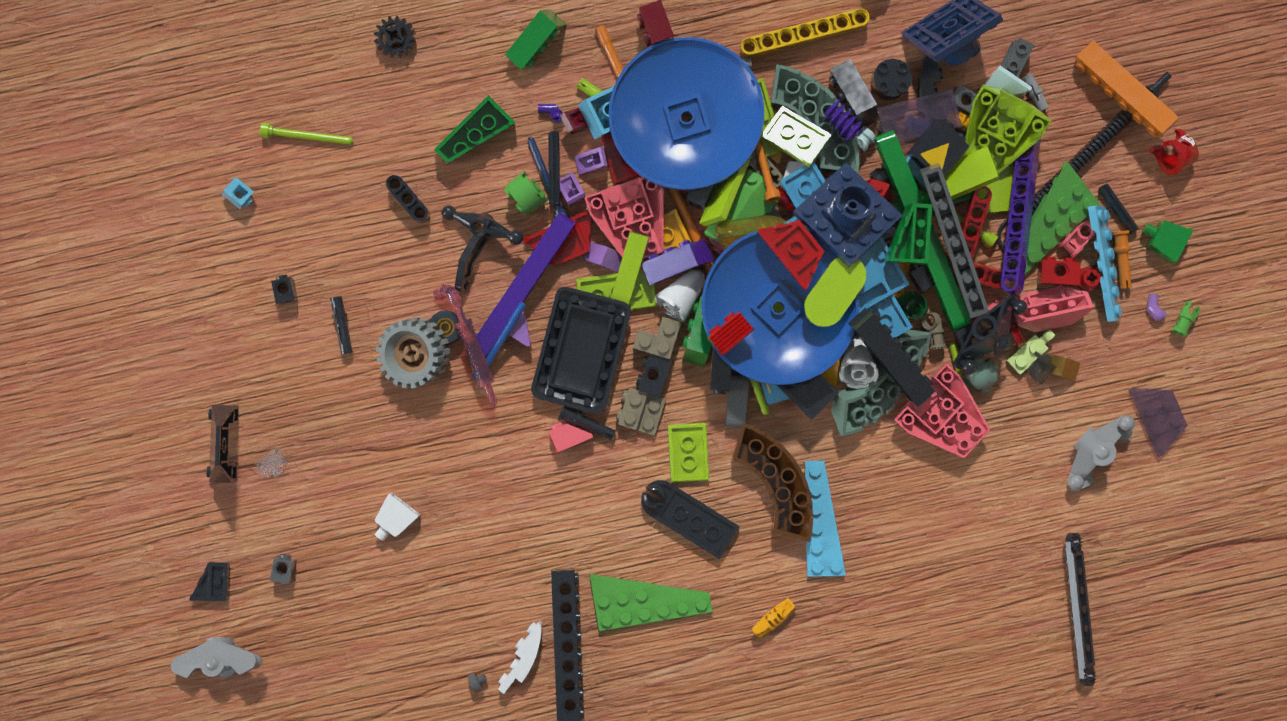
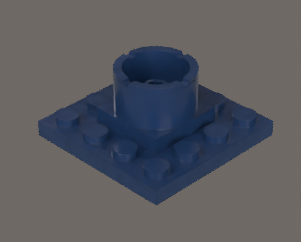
[901,0,1003,65]
[792,163,903,267]

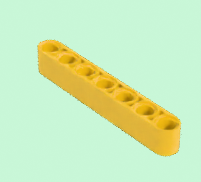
[740,9,869,58]

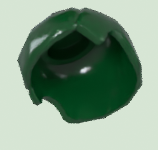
[898,290,928,321]

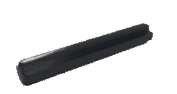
[548,131,560,206]

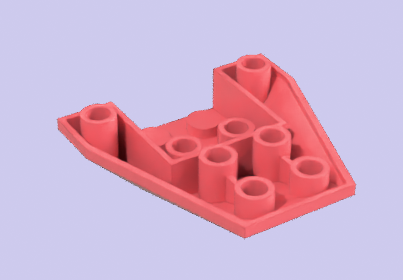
[584,177,664,259]
[894,363,990,458]

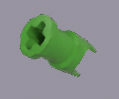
[1171,301,1200,337]

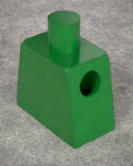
[1142,220,1193,264]

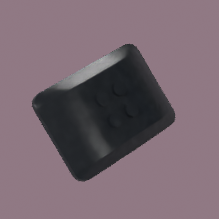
[531,287,631,414]

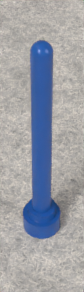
[472,302,526,383]

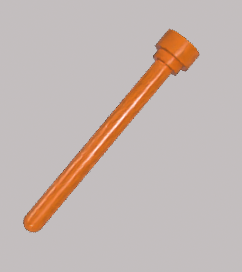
[756,139,781,203]

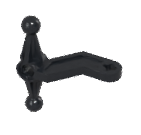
[441,205,523,294]

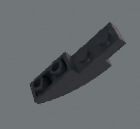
[917,54,943,124]

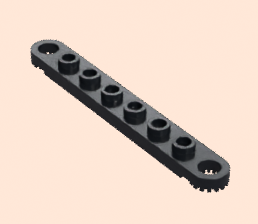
[1065,533,1096,686]

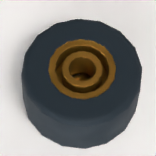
[429,310,464,345]

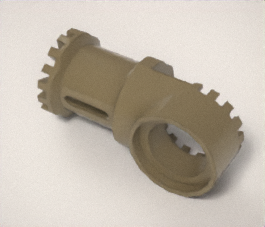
[921,312,946,350]

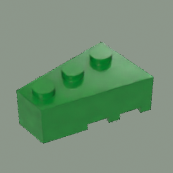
[504,9,567,70]
[682,296,711,367]

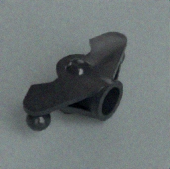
[954,293,1028,375]

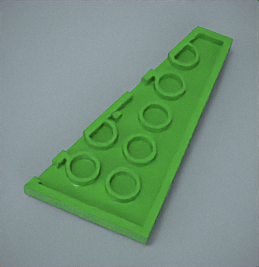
[1011,162,1100,274]

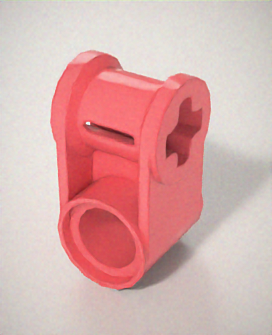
[1058,222,1095,258]

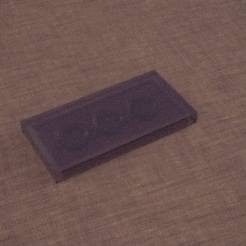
[877,89,962,143]

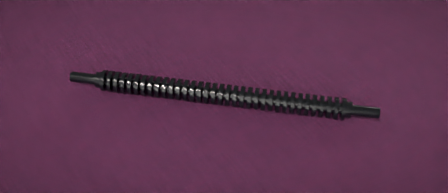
[1021,72,1172,216]

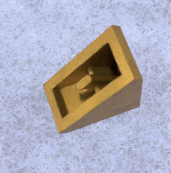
[1038,353,1080,382]

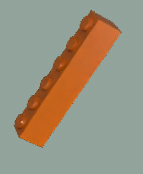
[1075,40,1179,139]

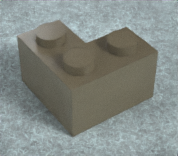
[633,317,681,360]

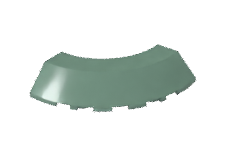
[770,64,859,173]
[831,330,931,436]

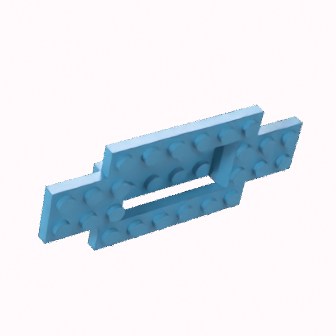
[780,162,913,338]

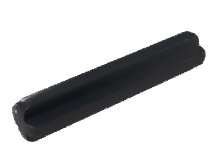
[1098,183,1139,234]

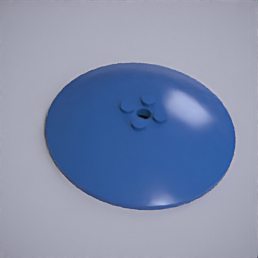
[609,37,764,190]
[701,231,859,385]

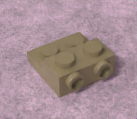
[616,388,666,436]

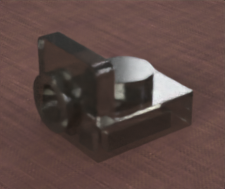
[1026,351,1057,384]

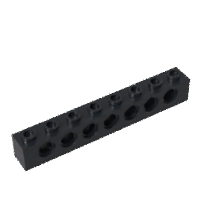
[551,568,584,721]

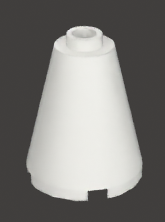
[654,269,705,322]
[839,336,879,389]

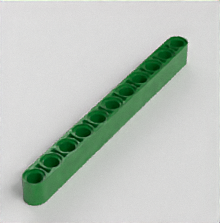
[874,130,971,332]

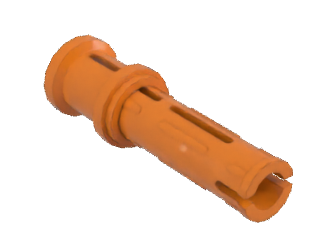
[1112,230,1132,289]

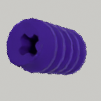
[824,99,865,143]

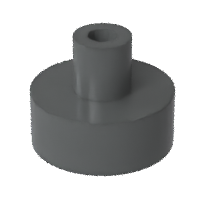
[467,672,487,693]

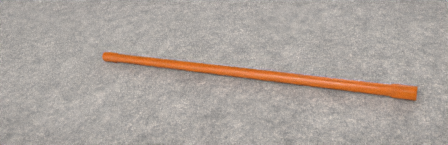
[594,25,713,274]

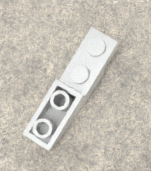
[498,620,542,694]

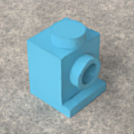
[222,177,254,209]

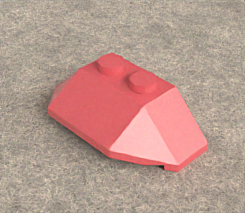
[1013,285,1094,332]

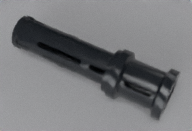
[557,406,616,441]

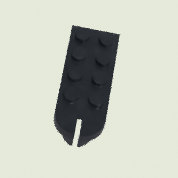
[776,374,839,420]
[641,480,740,559]

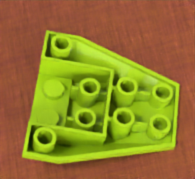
[961,85,1052,174]

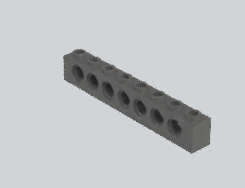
[920,163,989,318]

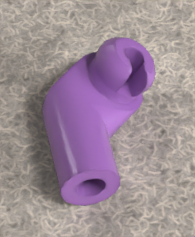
[1147,294,1166,321]

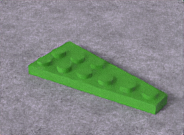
[589,574,713,631]

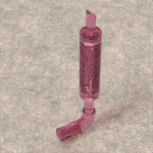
[433,283,497,407]

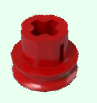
[1078,266,1101,291]
[1009,322,1027,348]

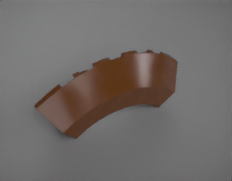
[731,423,813,542]

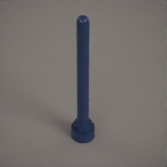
[527,137,570,219]

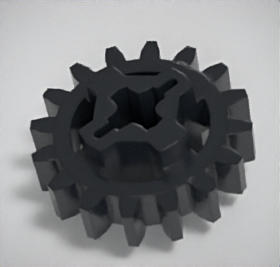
[374,15,416,58]

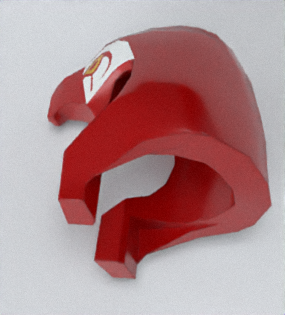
[1149,129,1199,176]

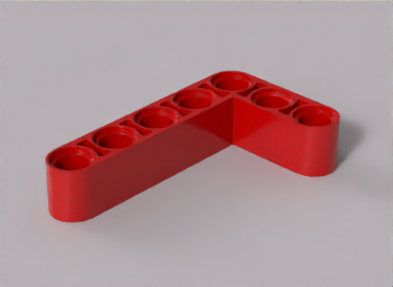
[949,186,1002,288]

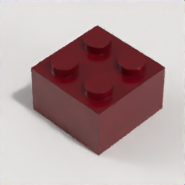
[637,0,674,47]

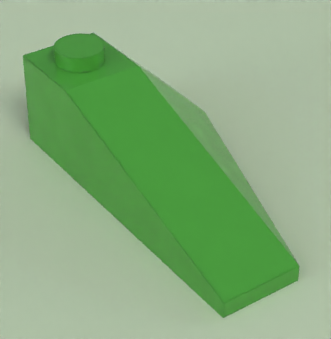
[704,169,779,244]

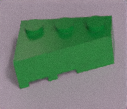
[884,203,932,265]

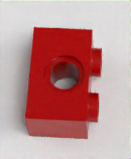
[1037,257,1081,286]

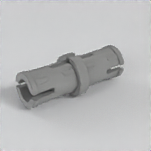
[1022,73,1050,112]

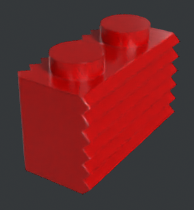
[708,312,754,356]

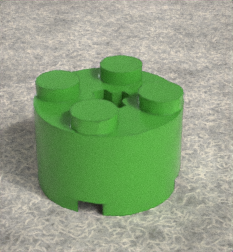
[504,171,548,215]

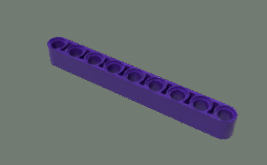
[1001,139,1041,295]
[465,212,576,364]

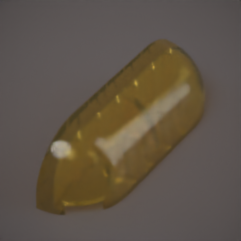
[715,215,787,248]

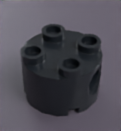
[871,58,912,101]

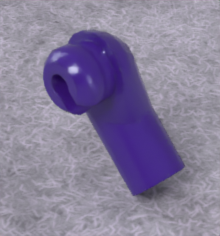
[538,104,563,123]

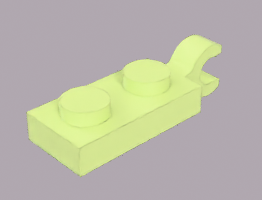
[1006,330,1055,375]

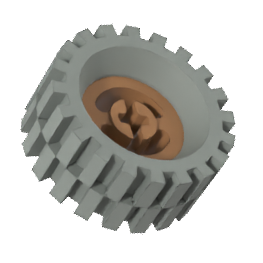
[376,317,450,388]

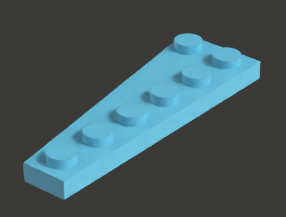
[1088,206,1122,322]
[804,461,846,577]

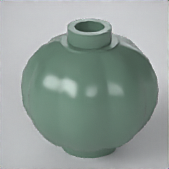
[963,356,999,393]

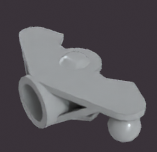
[1067,415,1135,491]
[171,637,262,678]

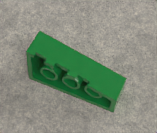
[434,95,516,164]

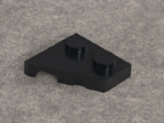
[189,562,229,601]

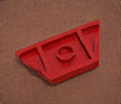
[523,210,592,267]
[757,220,824,290]

